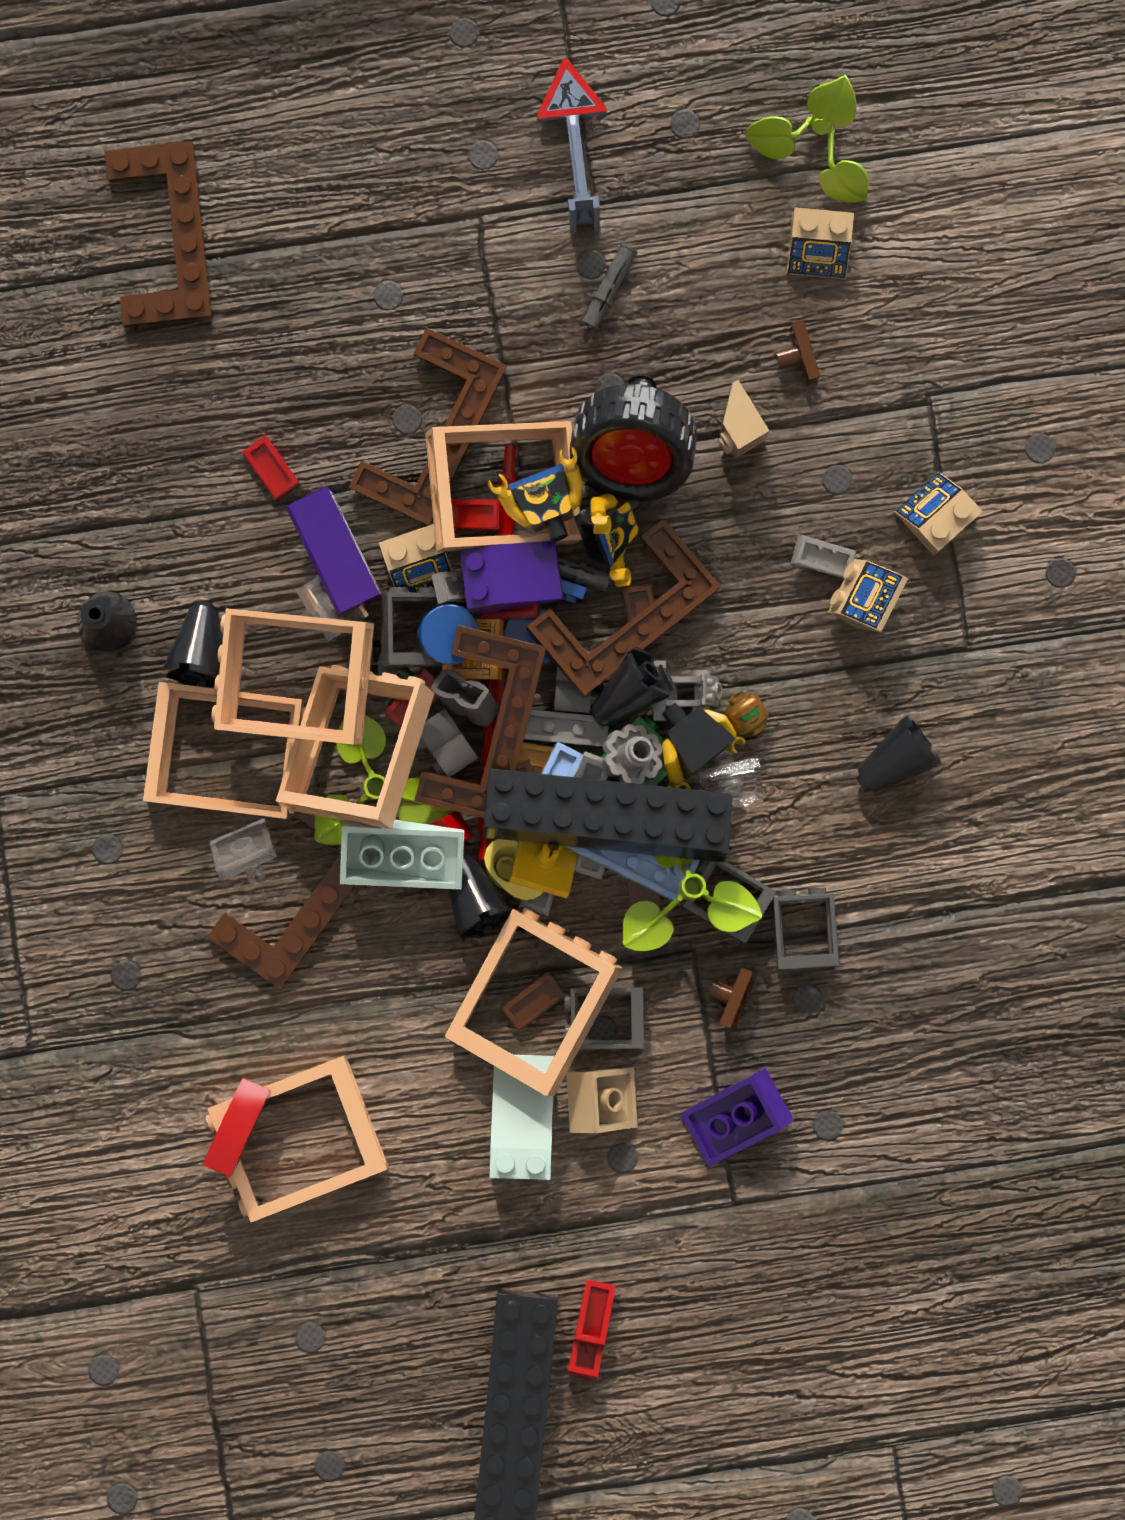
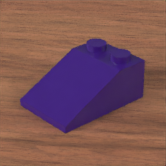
[460,541,564,616]
[680,1068,794,1166]

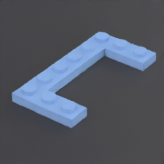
[541,742,700,901]

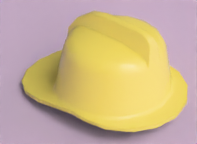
[484,839,543,900]

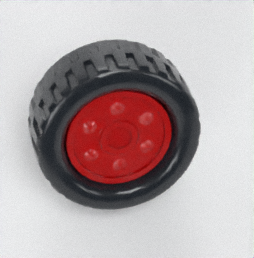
[570,374,697,502]

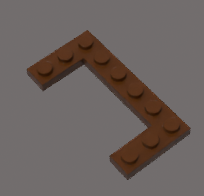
[104,141,213,328]
[349,327,507,526]
[526,519,721,698]
[415,624,546,818]
[207,791,355,989]

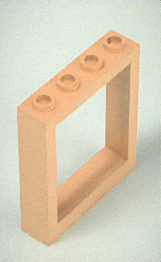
[425,421,582,552]
[212,608,374,745]
[276,665,434,829]
[143,682,306,820]
[445,907,623,1096]
[206,1055,389,1222]

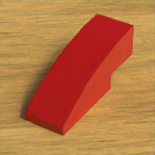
[202,1078,271,1177]
[566,1279,616,1381]

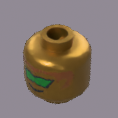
[725,691,769,737]

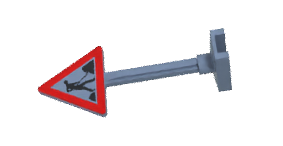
[536,58,607,234]

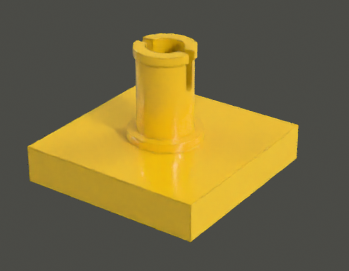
[509,841,578,898]

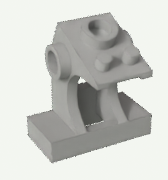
[653,661,722,722]

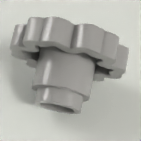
[602,724,663,784]

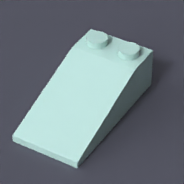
[340,820,464,889]
[490,1055,554,1180]

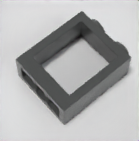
[381,587,446,667]
[683,861,776,944]
[772,888,839,970]
[565,987,644,1049]

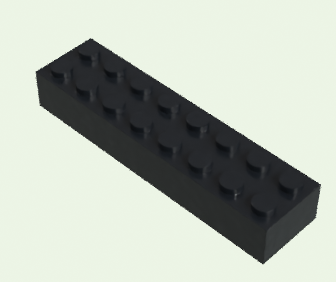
[482,768,732,863]
[474,1289,558,1520]

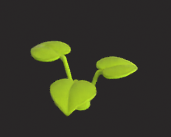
[745,75,869,203]
[314,715,449,845]
[622,855,762,951]

